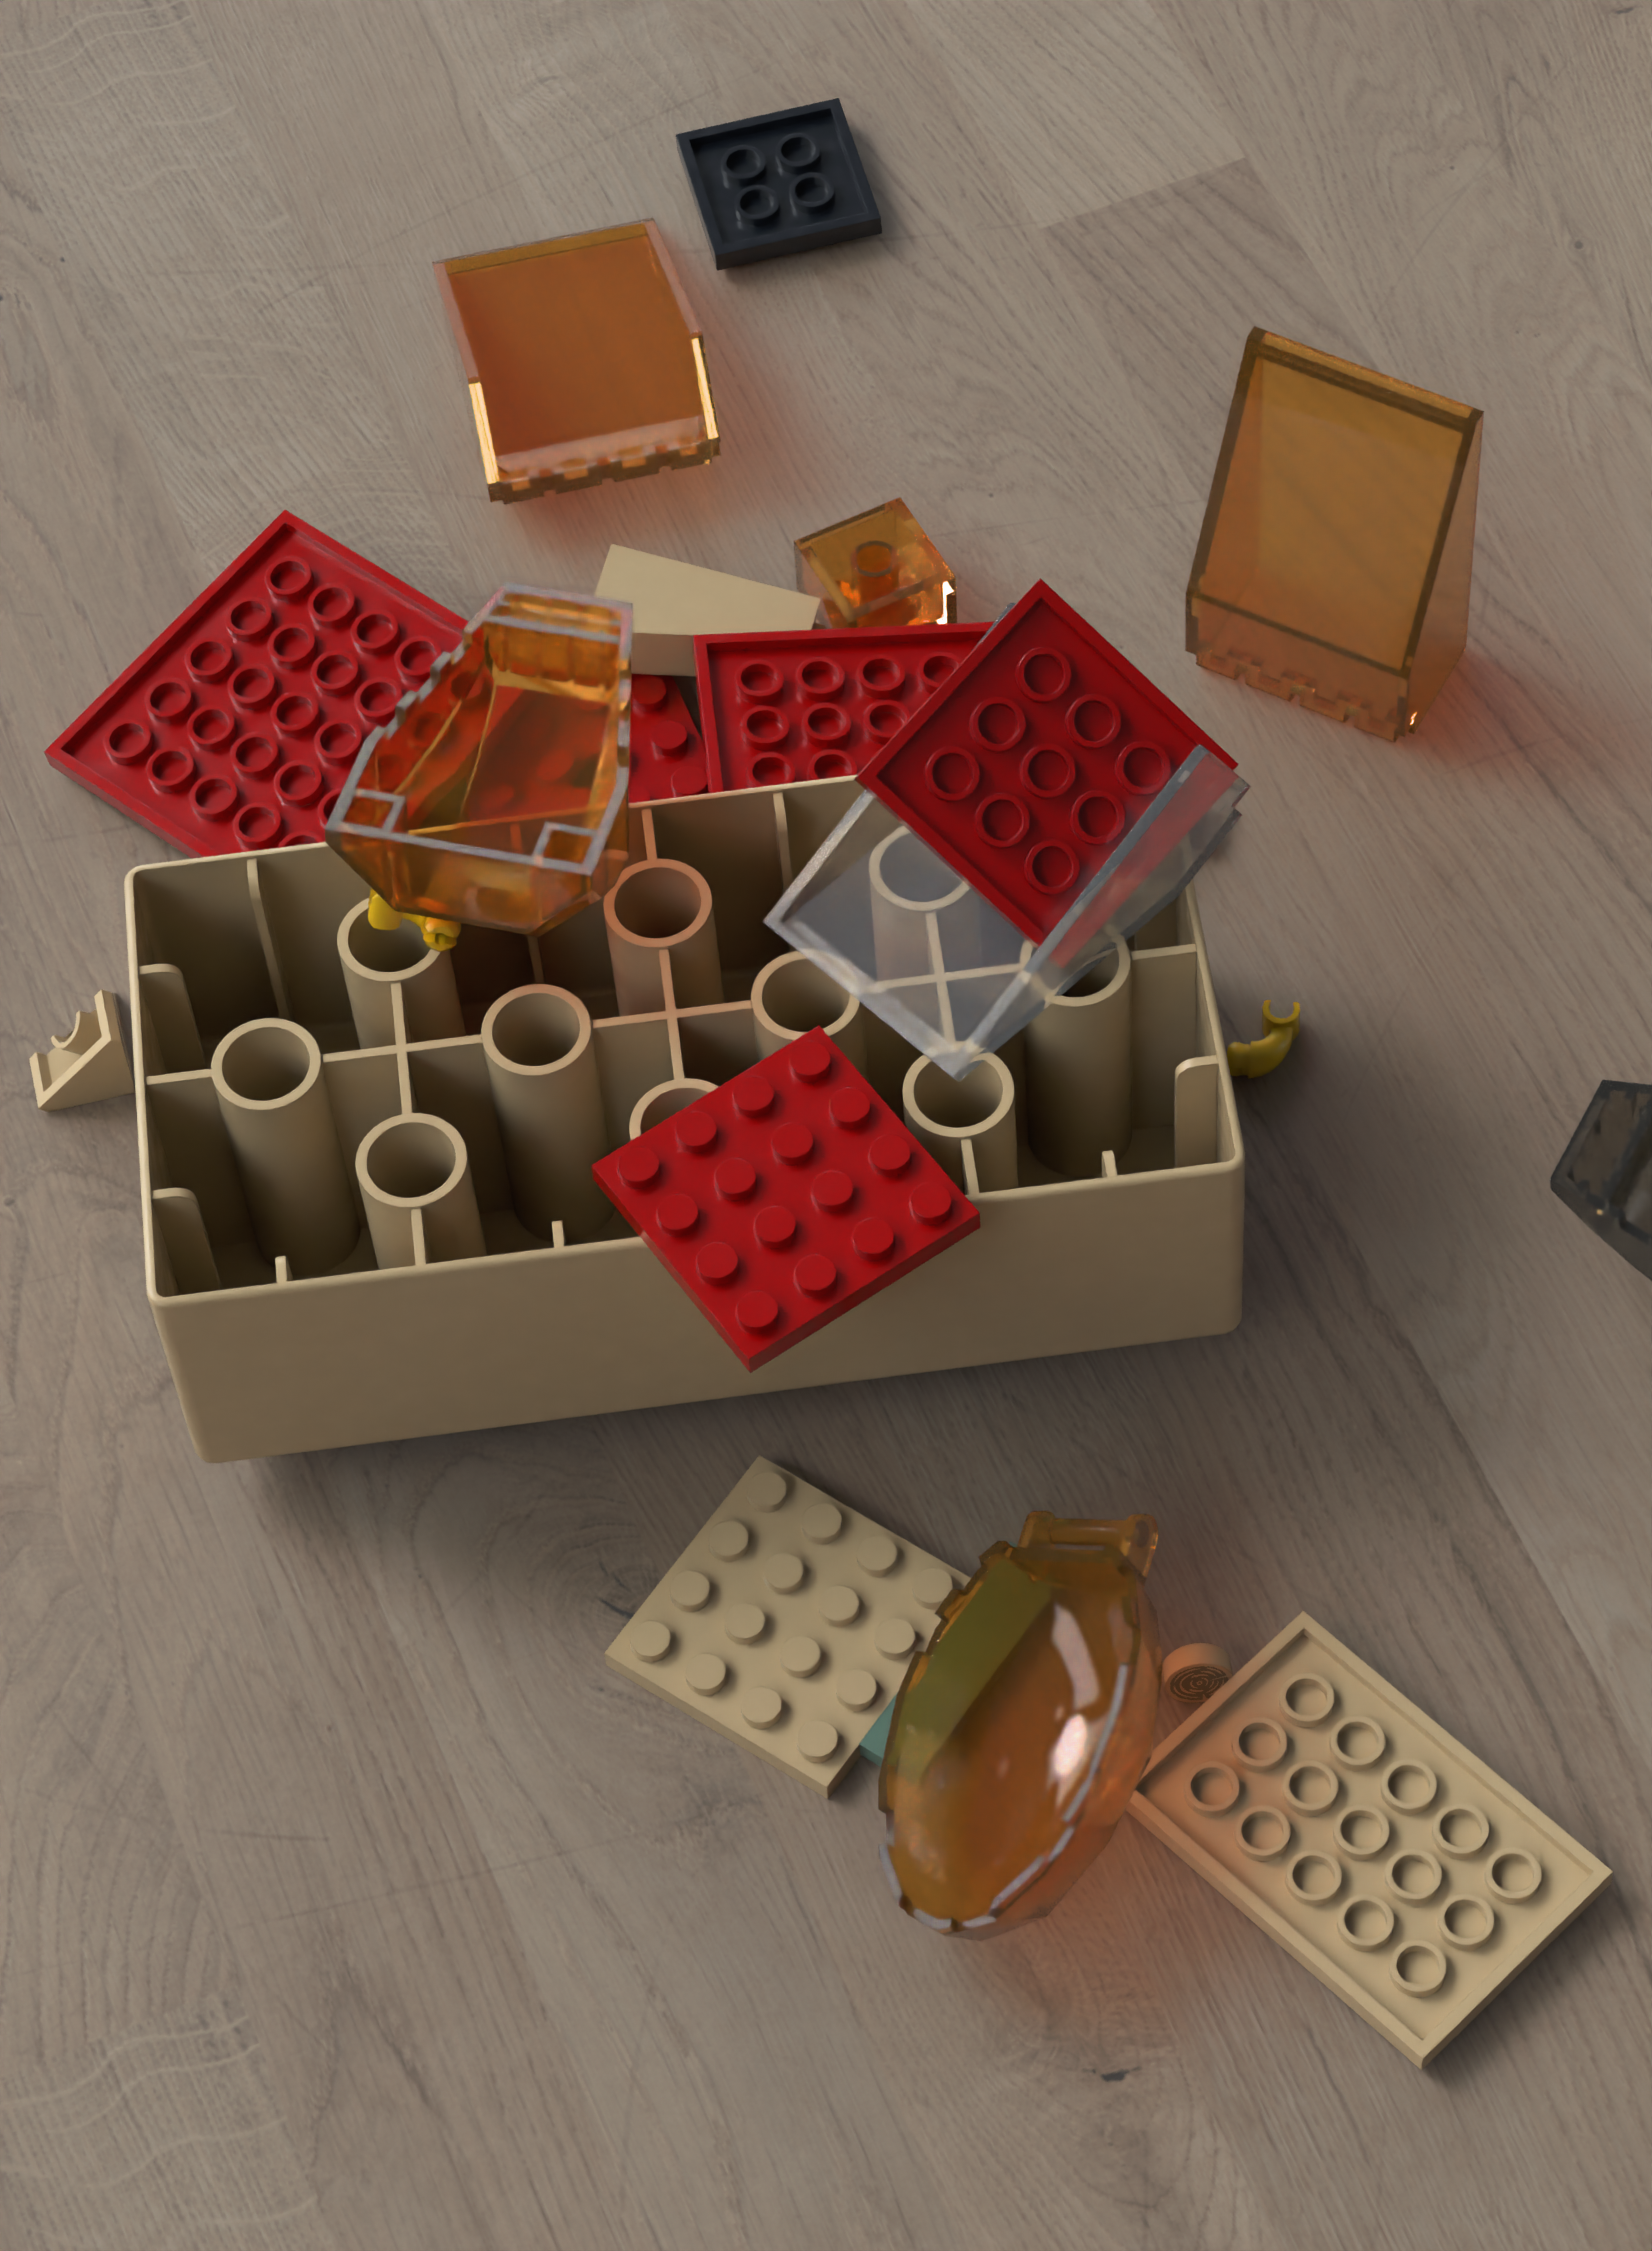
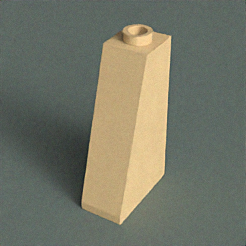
[576,544,826,676]

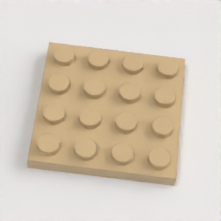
[604,1455,979,1799]

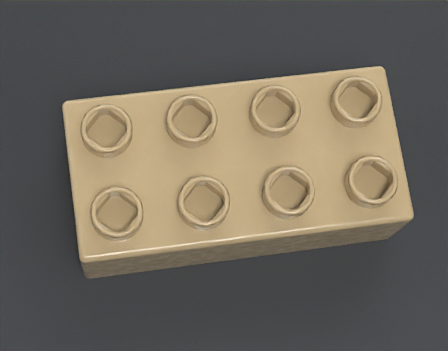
[124,775,1246,1463]

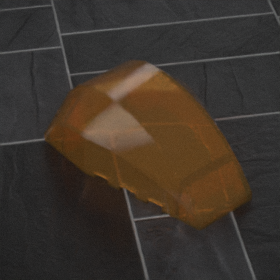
[325,582,633,938]

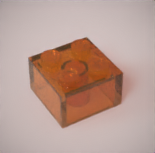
[793,497,957,629]

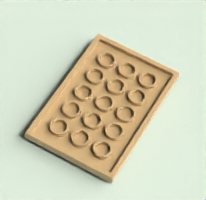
[1114,1611,1613,2070]

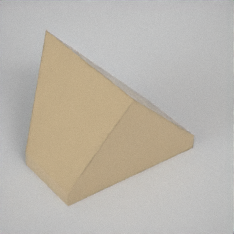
[29,989,135,1112]

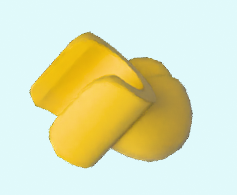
[368,878,461,952]
[1227,1000,1300,1079]

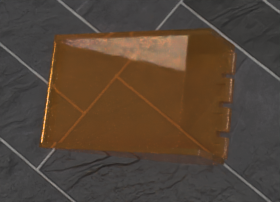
[432,217,721,505]
[1185,326,1484,743]

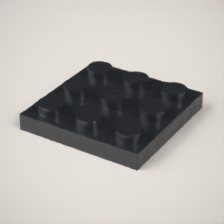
[676,98,882,271]

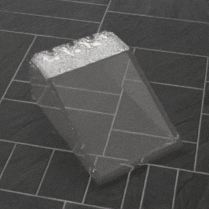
[763,602,1251,1082]

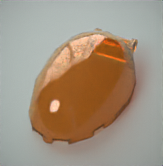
[878,1510,1163,1941]

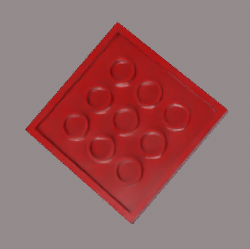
[854,578,1239,965]
[591,1025,981,1373]

